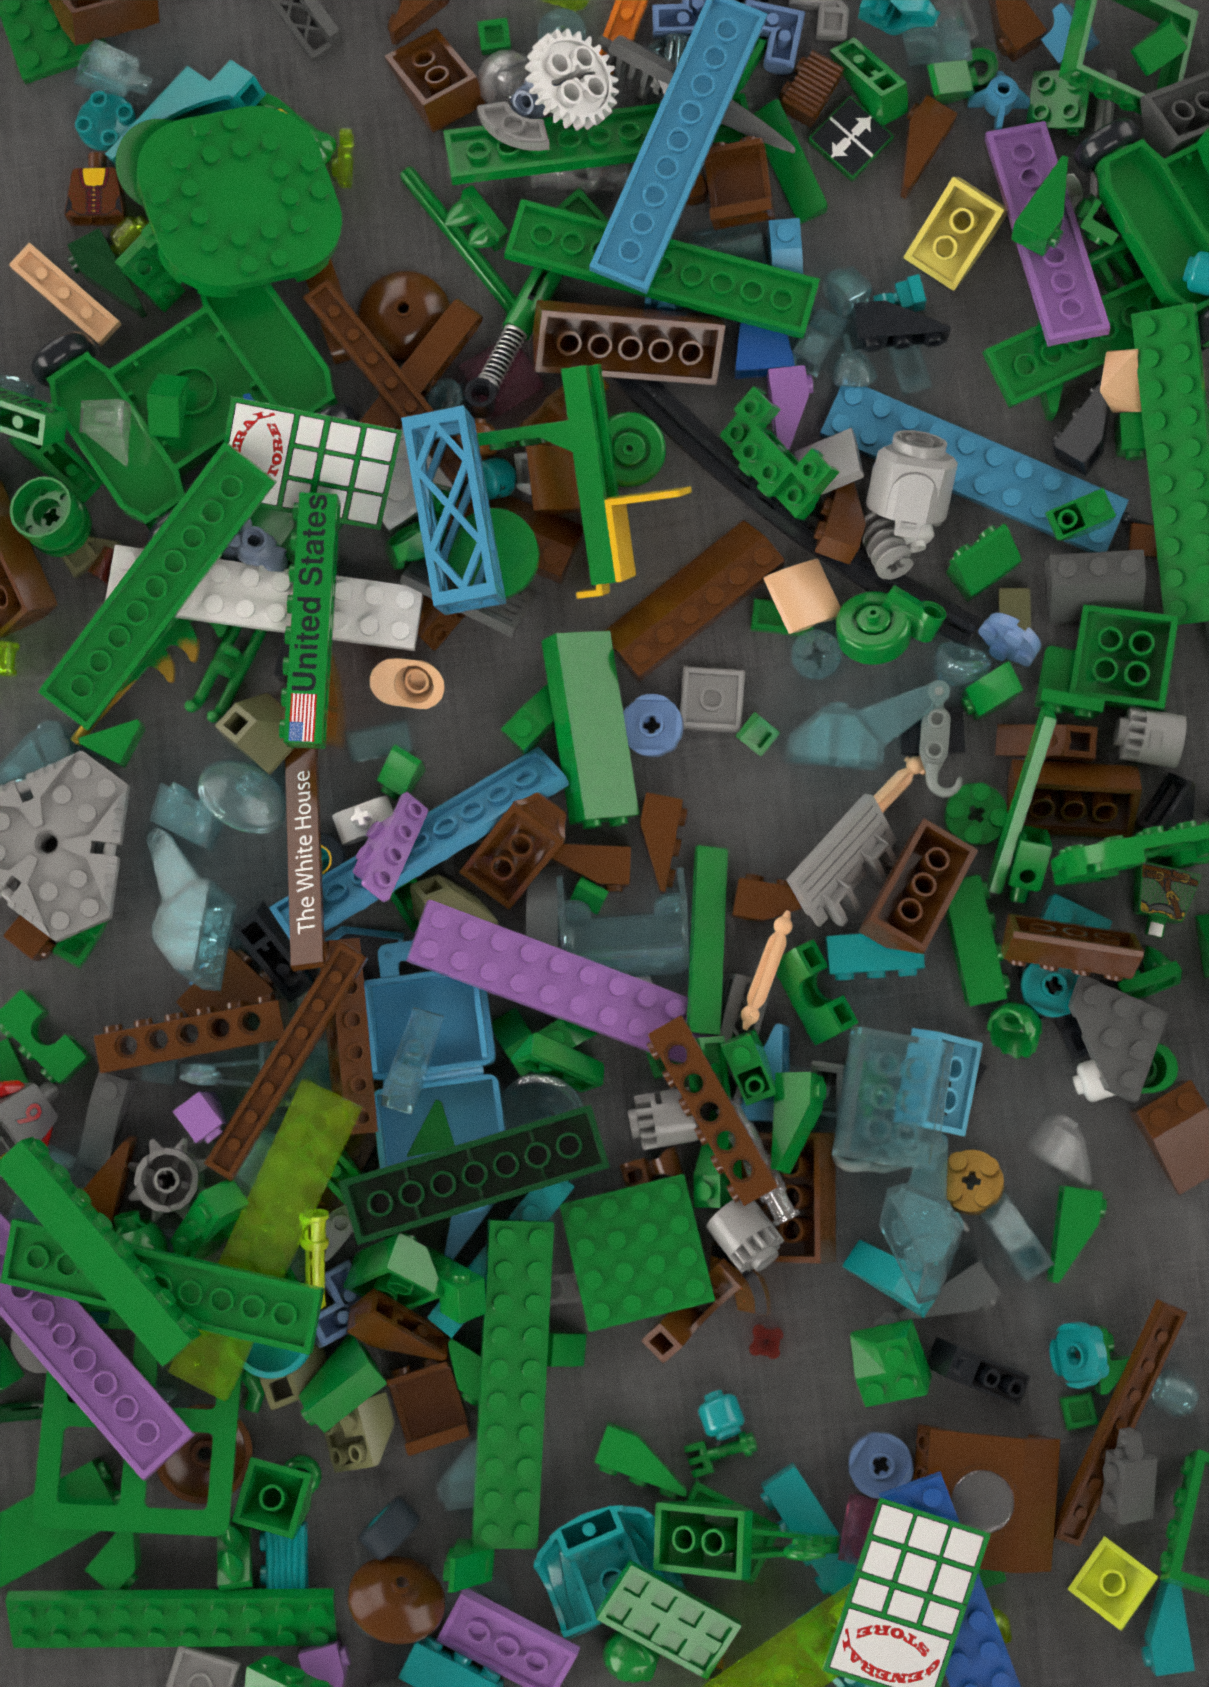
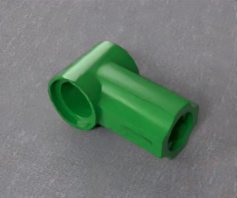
[881,585,947,643]

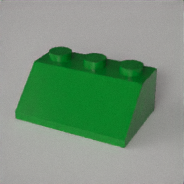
[343,1233,443,1310]

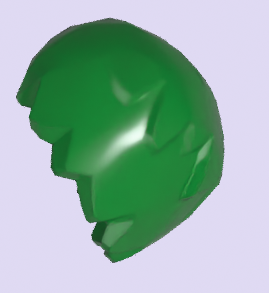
[987,1002,1042,1059]
[602,1631,660,1683]

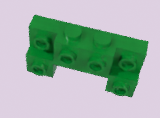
[114,223,185,313]
[719,386,840,520]

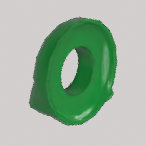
[961,47,999,87]
[283,1454,322,1494]

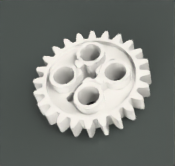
[525,29,619,131]

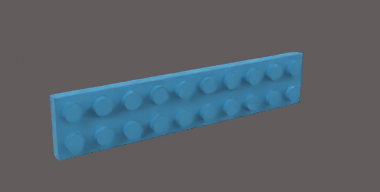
[589,0,767,294]
[819,378,1129,553]
[269,746,569,940]

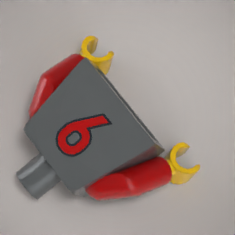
[0,1080,60,1159]

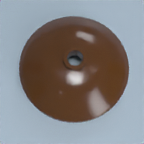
[359,271,450,362]
[157,1404,253,1504]
[348,1556,445,1644]

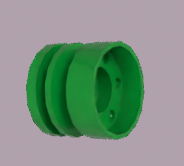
[9,477,92,557]

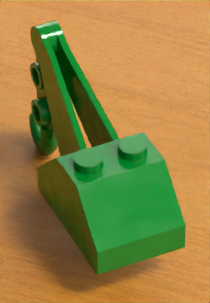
[653,1501,840,1580]

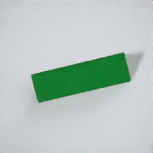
[753,99,828,224]

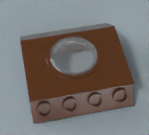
[913,1424,1061,1573]

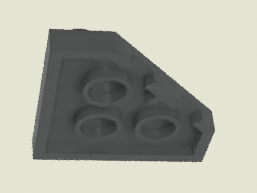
[1068,976,1169,1102]

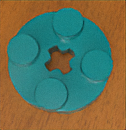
[1021,963,1081,1018]
[1049,1322,1109,1389]

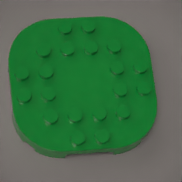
[136,106,342,298]
[1050,821,1209,887]

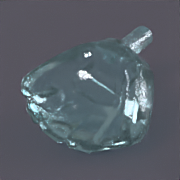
[832,333,878,387]

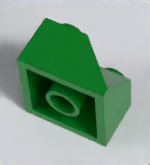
[850,1319,932,1407]

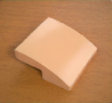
[763,559,841,634]

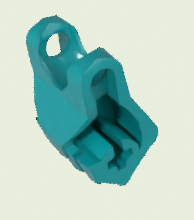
[858,0,940,36]

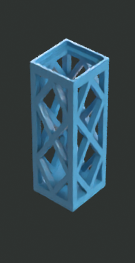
[401,405,507,615]

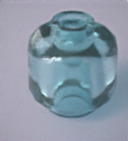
[1151,1369,1200,1418]

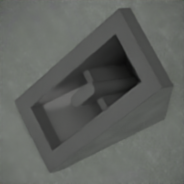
[811,1061,850,1119]

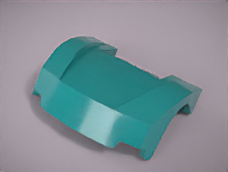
[534,1505,686,1640]

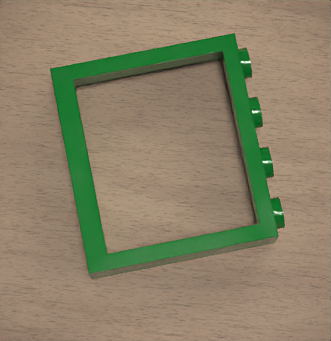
[1058,0,1199,115]
[1159,1449,1209,1596]

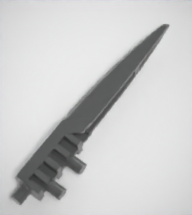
[597,35,795,153]

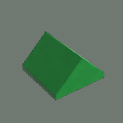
[232,1457,313,1539]

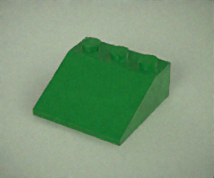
[1069,604,1179,712]

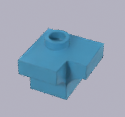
[1041,2,1100,64]

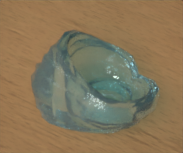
[932,642,992,687]

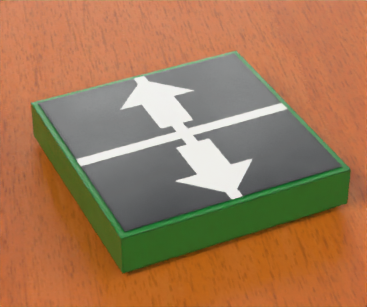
[808,96,894,182]

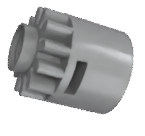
[1113,706,1187,768]
[628,1087,698,1150]
[706,1200,784,1273]

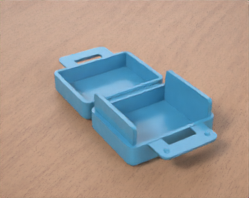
[364,940,506,1216]

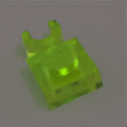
[332,128,354,188]

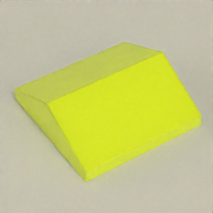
[1067,1536,1159,1631]

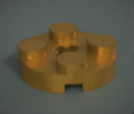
[939,1150,1004,1215]

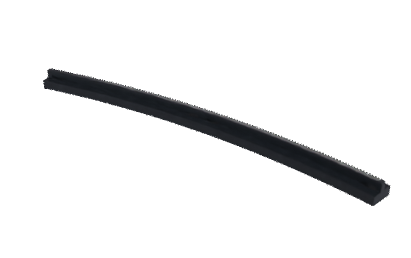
[610,377,980,647]

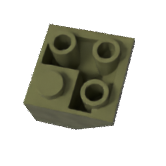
[215,693,294,775]
[410,874,498,925]
[259,1343,328,1411]
[324,1392,394,1473]

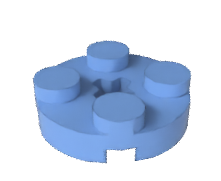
[978,613,1041,667]
[623,694,684,757]
[848,1432,913,1499]

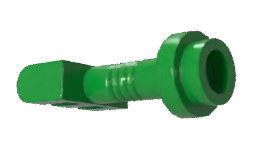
[683,1431,758,1478]

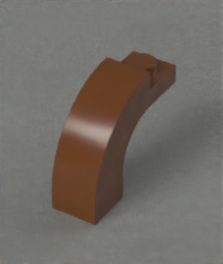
[641,1258,746,1364]

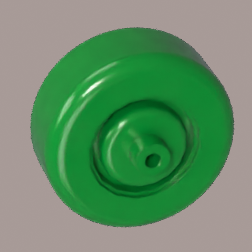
[608,412,666,489]
[836,591,912,665]

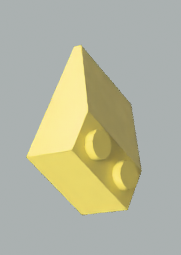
[903,177,1007,291]

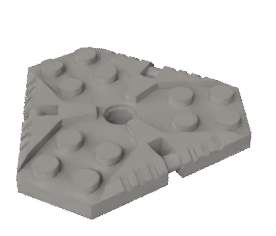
[0,751,130,942]

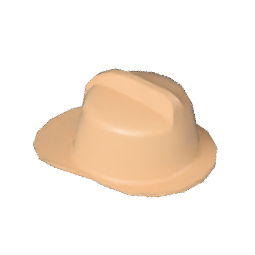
[369,658,445,709]

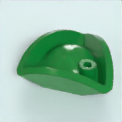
[385,518,447,570]

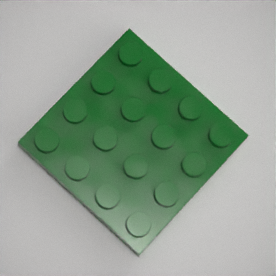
[560,1174,716,1332]

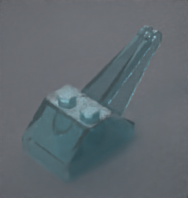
[147,828,237,991]

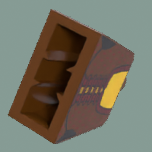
[65,152,129,226]

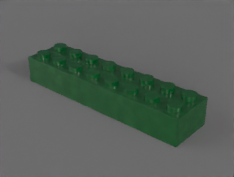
[339,1104,610,1245]

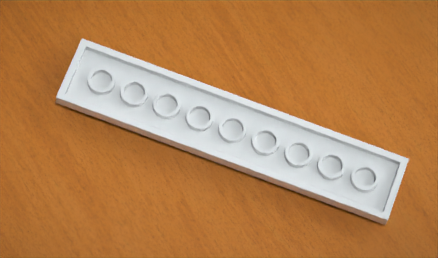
[105,545,424,651]

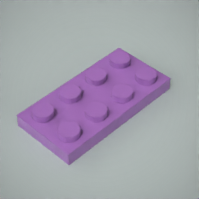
[436,1588,580,1687]

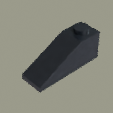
[232,901,314,1003]

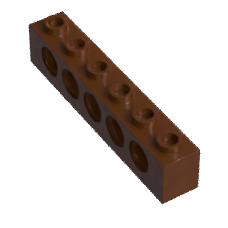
[320,938,378,1135]
[93,994,290,1074]
[646,1015,779,1206]

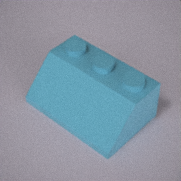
[894,1028,983,1137]

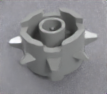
[128,1137,207,1222]

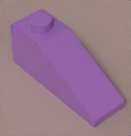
[766,365,813,450]
[173,1091,227,1144]
[298,1637,351,1687]

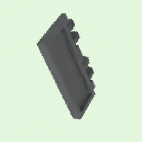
[400,539,538,637]

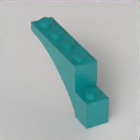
[105,59,266,166]

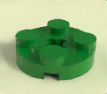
[944,782,1008,846]

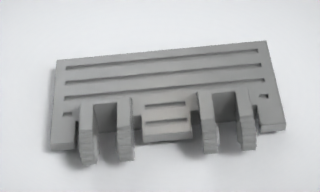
[786,793,897,927]

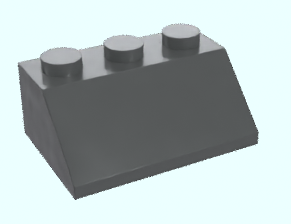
[1140,71,1209,159]
[1043,550,1146,624]

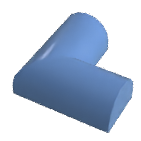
[652,0,706,38]
[745,0,805,75]
[314,1260,362,1348]

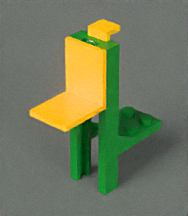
[477,364,692,599]

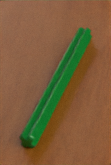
[400,166,517,314]

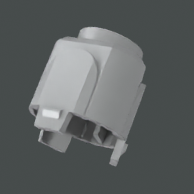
[865,430,958,539]

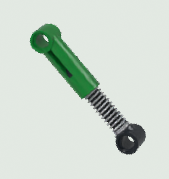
[465,267,565,419]

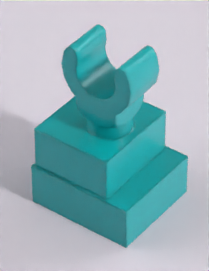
[873,274,926,312]

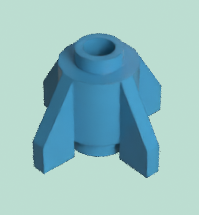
[967,71,1030,130]

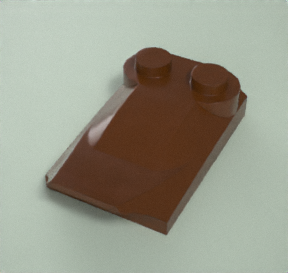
[459,792,567,910]

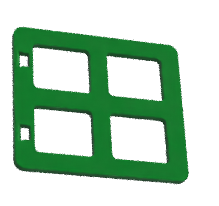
[32,1303,243,1536]

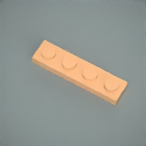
[9,243,122,347]

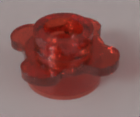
[749,1324,784,1359]

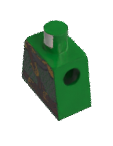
[1133,861,1201,939]

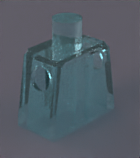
[74,39,152,98]

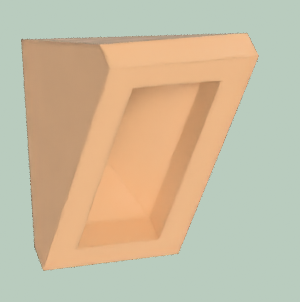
[1100,349,1142,413]

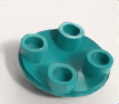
[75,91,136,151]

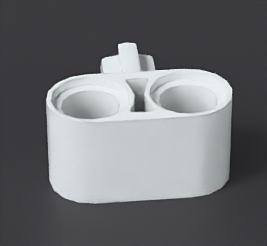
[332,796,393,846]

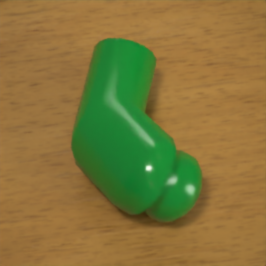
[242,1368,265,1413]

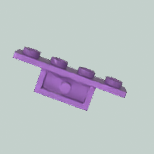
[352,792,428,902]

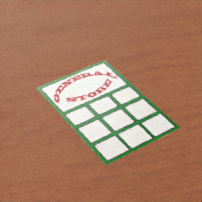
[224,397,402,530]
[822,1497,991,1687]

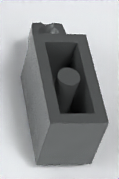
[1101,1427,1158,1525]

